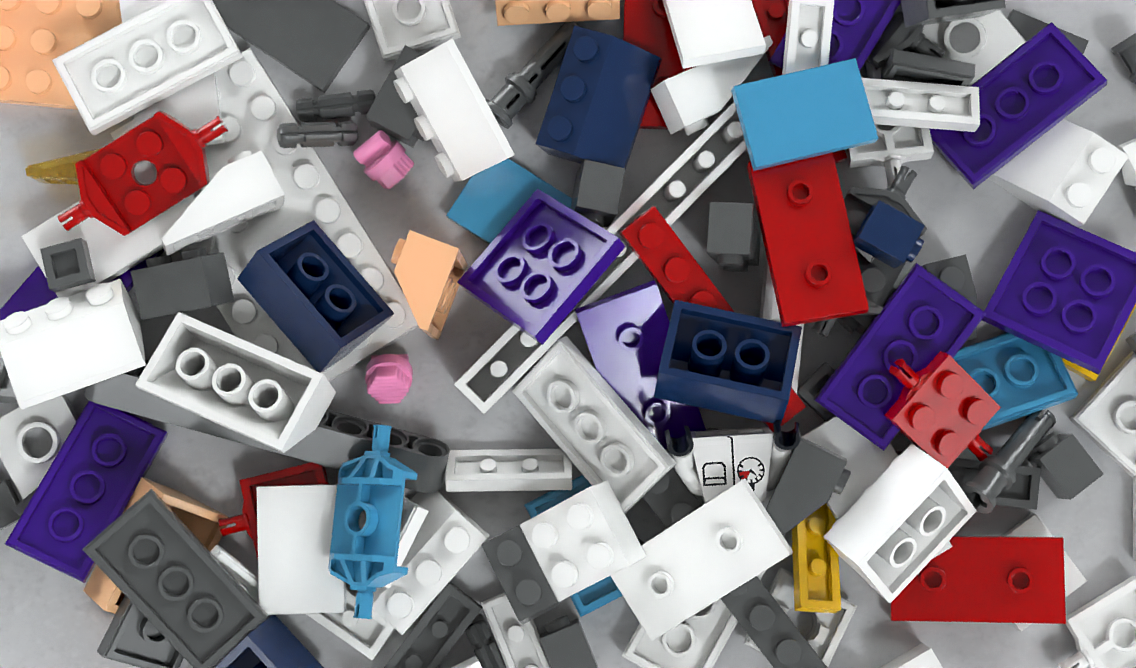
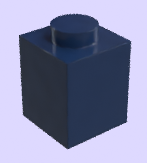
[853,200,925,269]

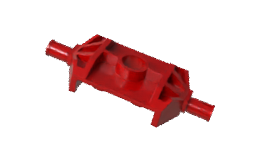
[57,111,228,236]

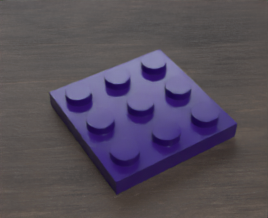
[457,189,626,345]
[982,210,1136,375]

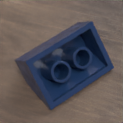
[536,25,662,173]
[237,220,394,373]
[654,300,802,423]

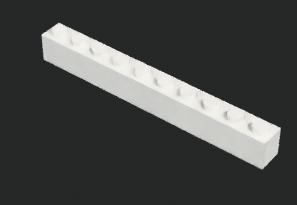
[454,102,747,414]

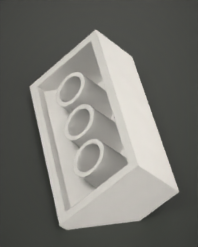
[135,312,336,453]

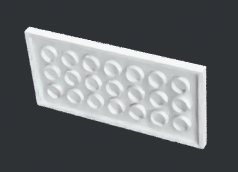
[110,48,419,382]

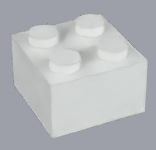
[520,480,647,602]

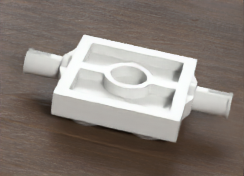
[846,60,934,188]
[1057,576,1136,668]

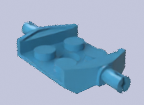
[328,425,418,619]

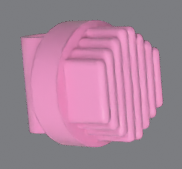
[353,130,414,189]
[365,354,413,404]

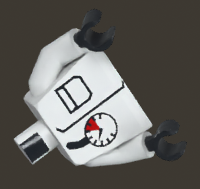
[665,420,800,504]

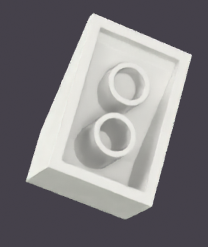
[988,119,1129,227]

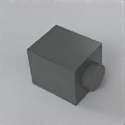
[570,159,625,228]
[1027,432,1104,500]
[539,615,598,668]

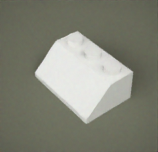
[393,38,515,182]
[0,279,146,409]
[823,443,976,603]
[372,490,490,635]

